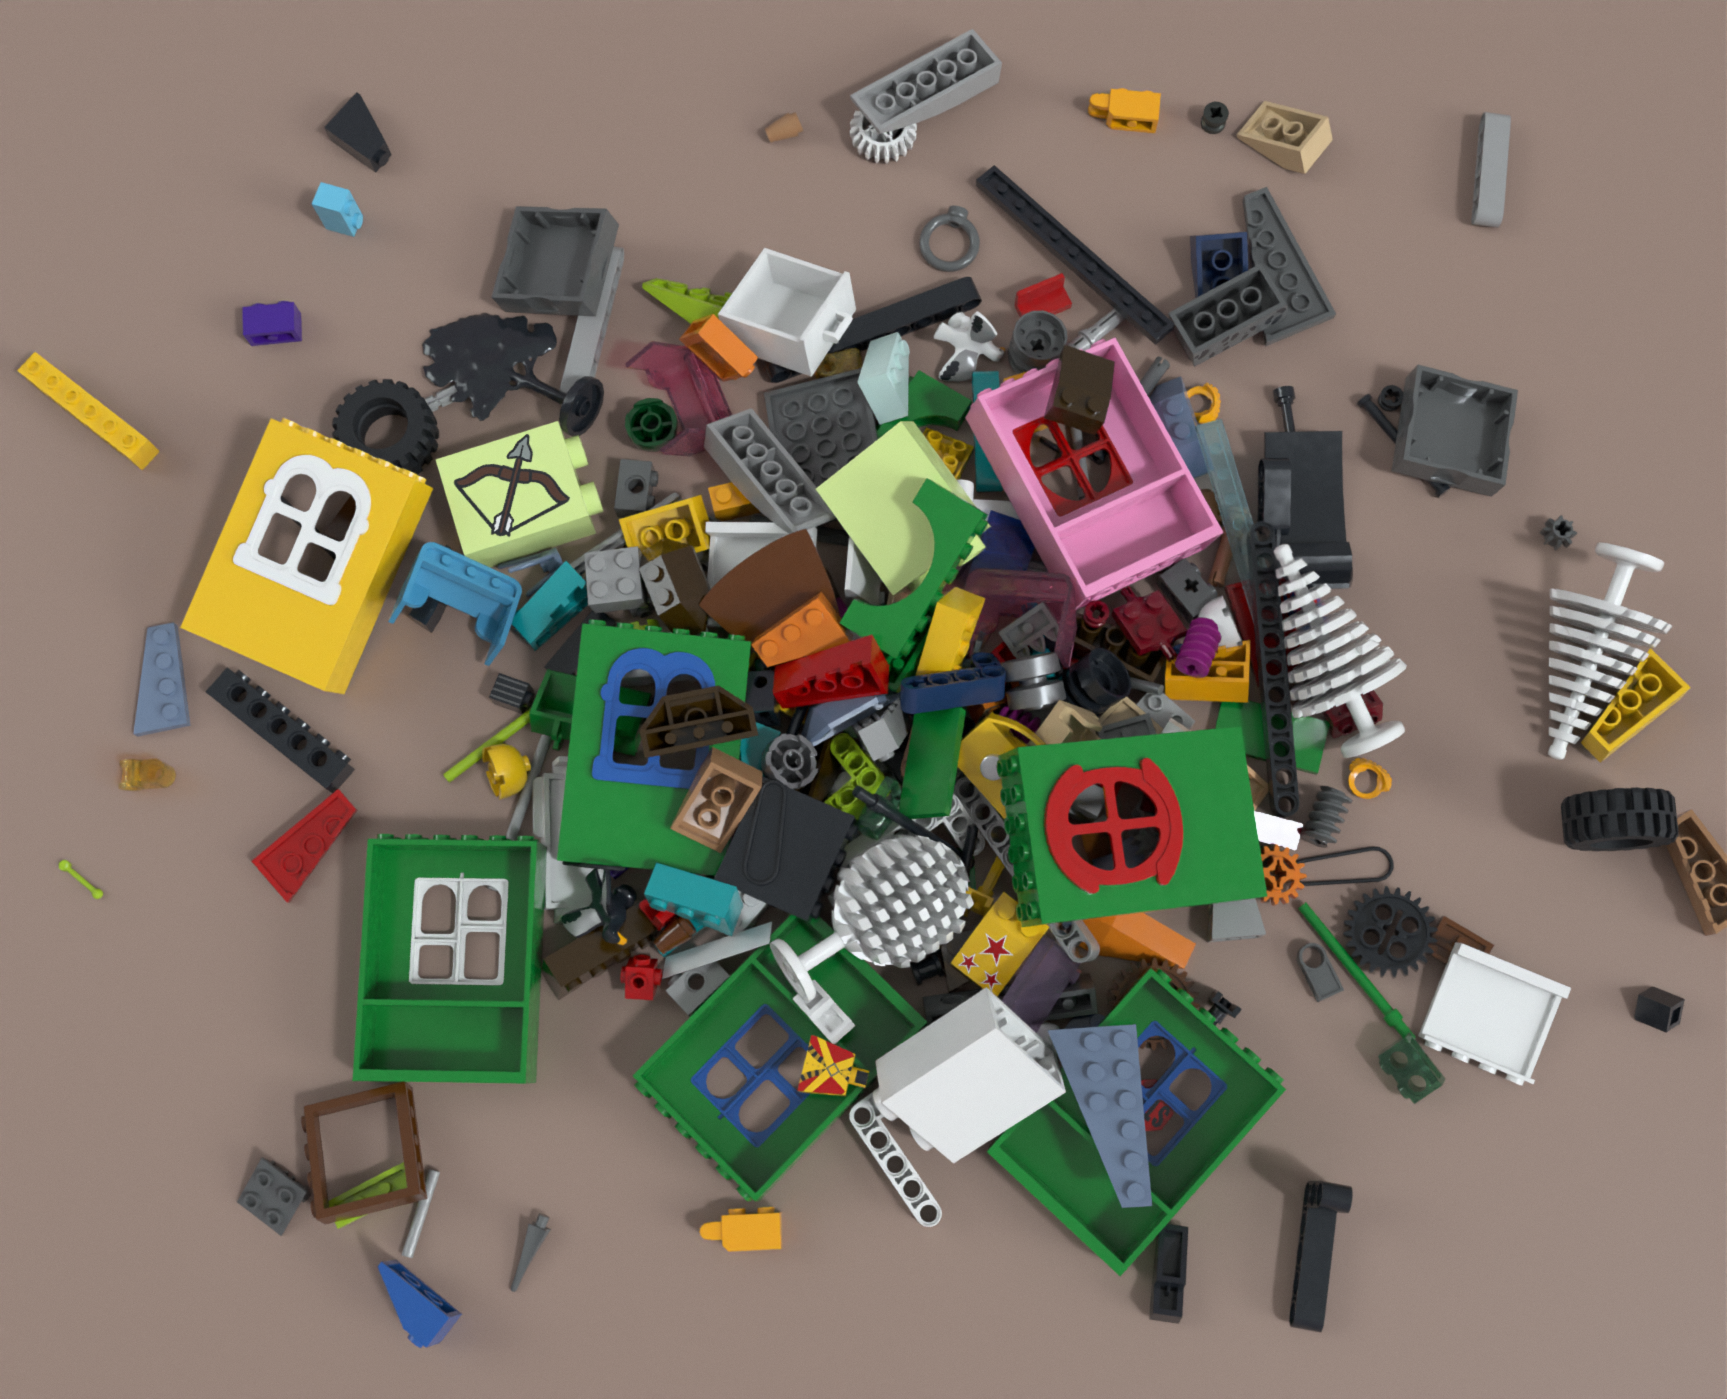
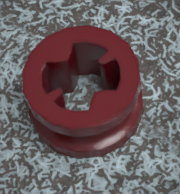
[1083,600,1109,628]

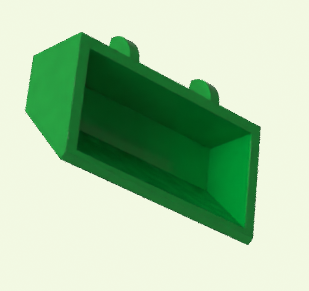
[529,669,652,756]

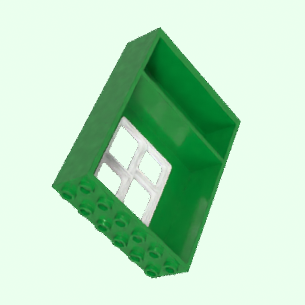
[352,834,547,1084]

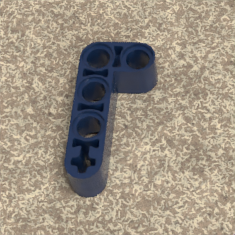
[900,652,1006,714]

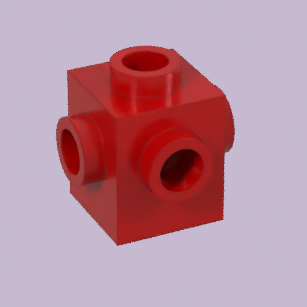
[621,954,662,1000]

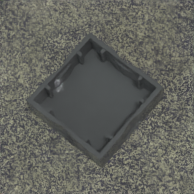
[491,206,619,316]
[1391,364,1518,497]

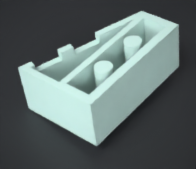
[858,332,910,424]

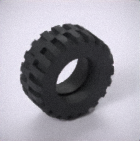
[332,379,439,475]
[1561,787,1679,852]

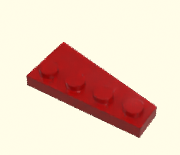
[252,789,358,903]

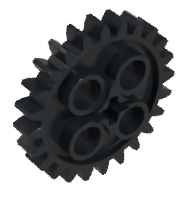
[1343,886,1438,979]

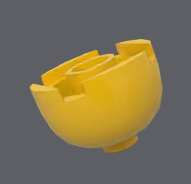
[482,744,531,800]

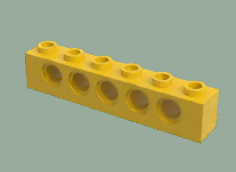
[17,352,160,470]

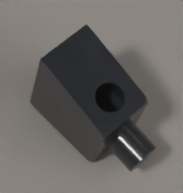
[746,659,781,727]

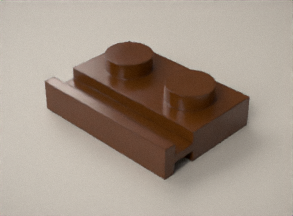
[1428,916,1494,965]

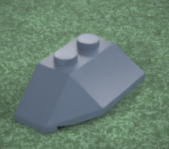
[1149,376,1214,478]
[801,689,900,746]

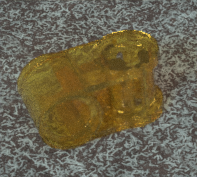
[815,348,863,379]
[118,759,176,791]

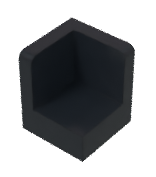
[1634,987,1685,1033]

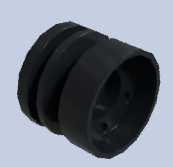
[1058,648,1132,717]

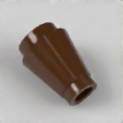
[653,916,697,954]

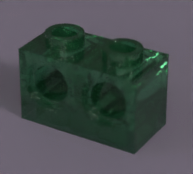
[1378,1032,1446,1104]

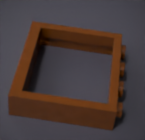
[301,1082,428,1225]

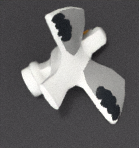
[934,311,1006,382]

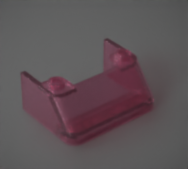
[625,341,732,457]
[964,568,1077,668]

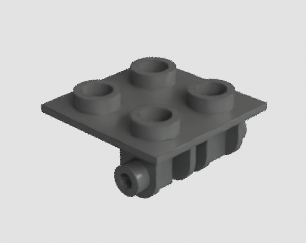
[237,1158,311,1236]

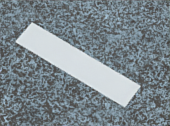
[662,922,772,979]

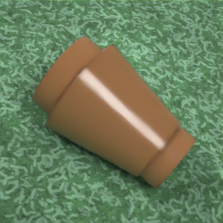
[765,112,803,143]

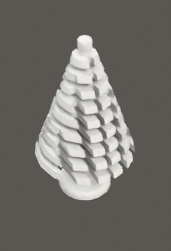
[1548,542,1672,760]
[1274,544,1407,758]

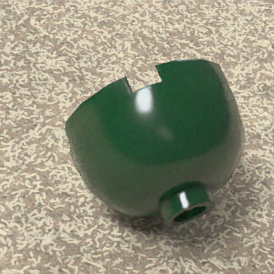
[625,398,678,452]

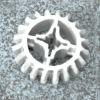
[850,111,917,164]

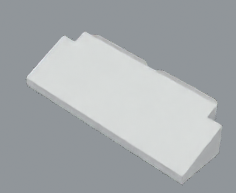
[532,756,604,924]

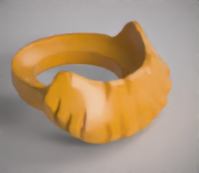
[1187,382,1221,425]
[1348,758,1392,799]

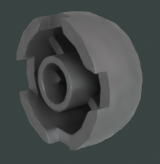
[761,734,818,789]

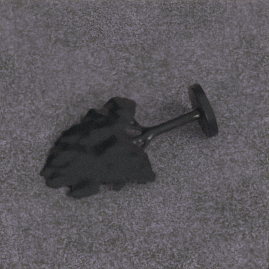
[422,313,604,437]

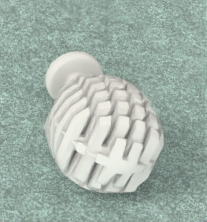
[770,834,974,1003]

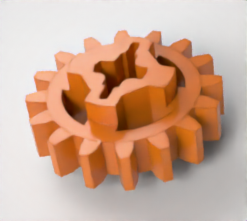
[1261,844,1307,906]

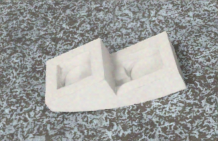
[793,980,855,1044]

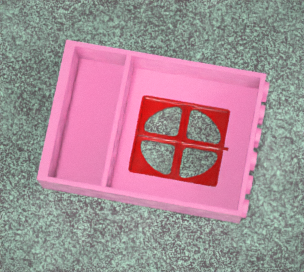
[965,338,1224,613]

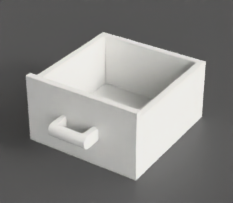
[718,248,856,377]

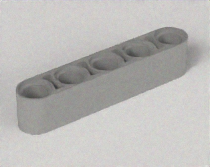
[1471,112,1511,228]

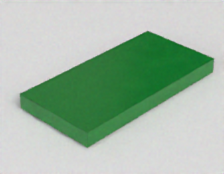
[1214,700,1329,775]
[899,707,966,819]

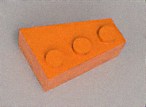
[751,591,854,667]

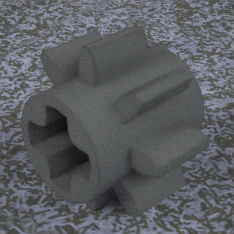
[1540,515,1577,550]

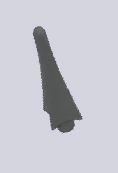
[511,1213,551,1292]

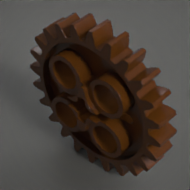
[1107,958,1200,1051]

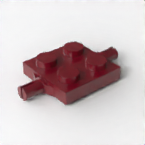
[1111,586,1187,662]

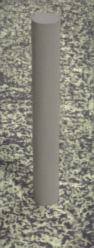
[401,1169,440,1258]

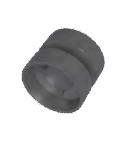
[1001,652,1066,711]

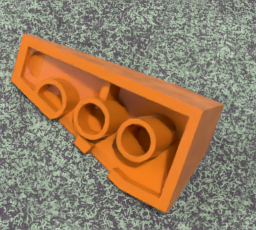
[1079,913,1196,969]

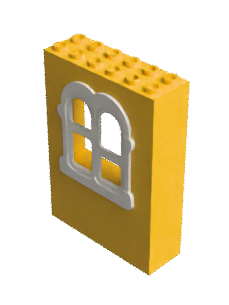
[180,418,433,694]

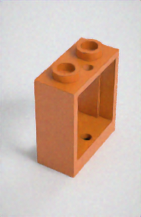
[679,314,758,382]

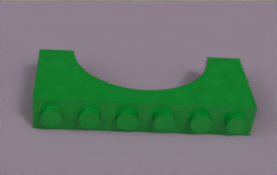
[876,370,972,439]
[840,478,988,659]

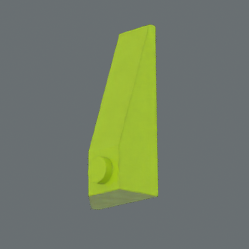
[642,278,732,324]

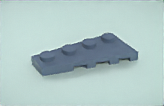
[133,622,191,737]

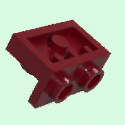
[1322,690,1383,739]

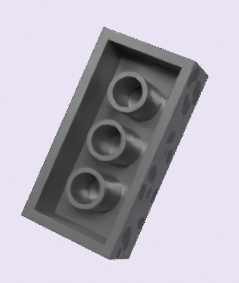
[1169,263,1287,367]

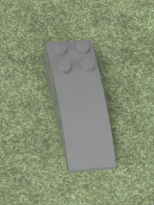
[850,29,1002,134]
[704,408,836,534]

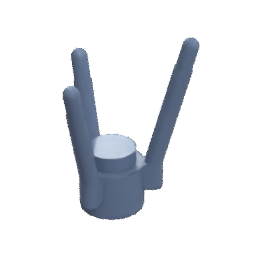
[497,547,563,597]

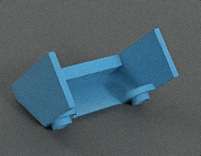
[388,542,522,666]

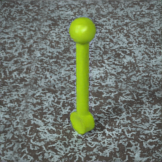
[59,860,103,899]

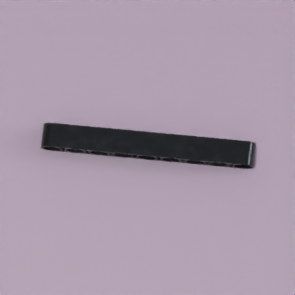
[761,277,982,383]

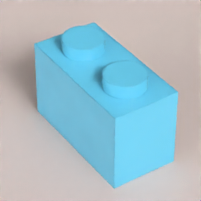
[312,182,363,237]

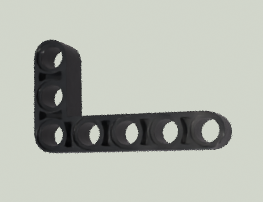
[1289,1181,1353,1332]

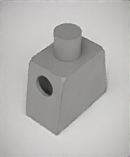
[1207,899,1266,943]

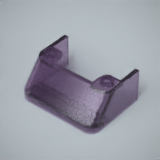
[1002,934,1082,1033]

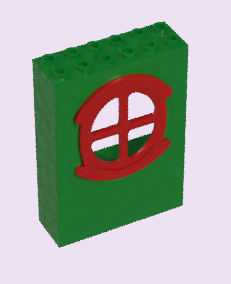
[996,726,1268,927]

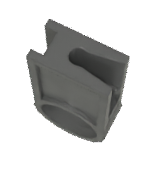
[1296,943,1344,1002]

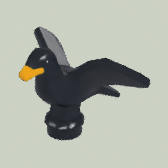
[561,869,637,945]

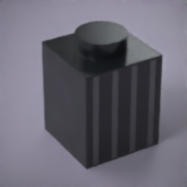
[489,673,535,714]

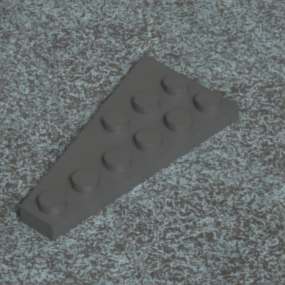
[1242,187,1336,347]

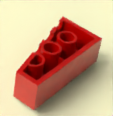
[773,634,889,709]

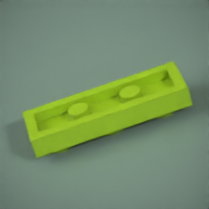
[329,1162,407,1229]

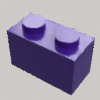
[242,301,302,346]

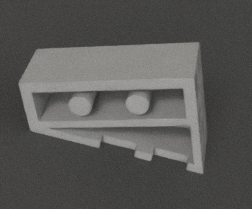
[851,699,912,762]

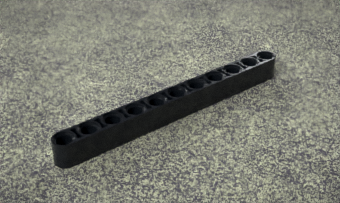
[1246,521,1300,818]

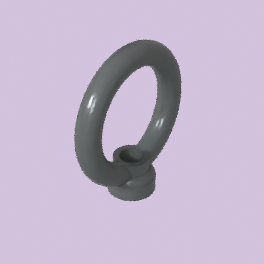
[919,205,980,272]

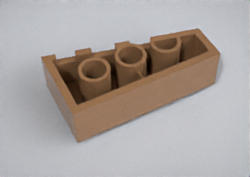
[1666,809,1727,936]

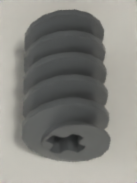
[1300,786,1353,848]

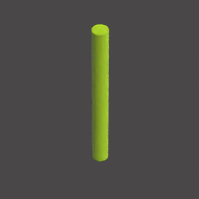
[443,709,531,783]

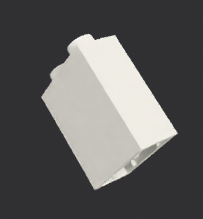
[873,987,1066,1163]

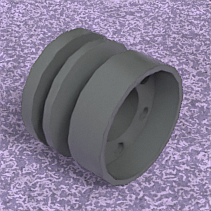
[1007,310,1068,374]

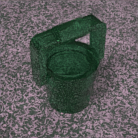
[855,776,901,840]

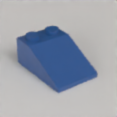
[378,1260,462,1348]

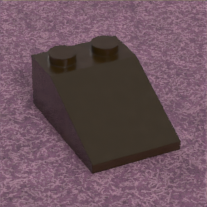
[1044,344,1115,435]

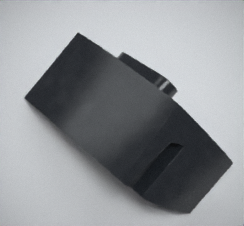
[1257,431,1353,589]

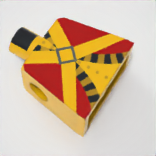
[797,1035,870,1096]

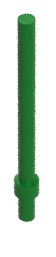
[1298,902,1416,1044]

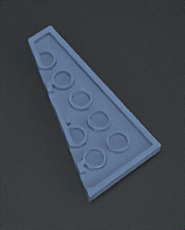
[1047,1024,1152,1208]

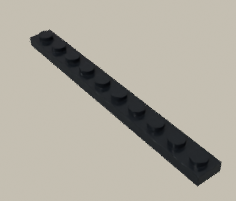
[976,165,1175,345]

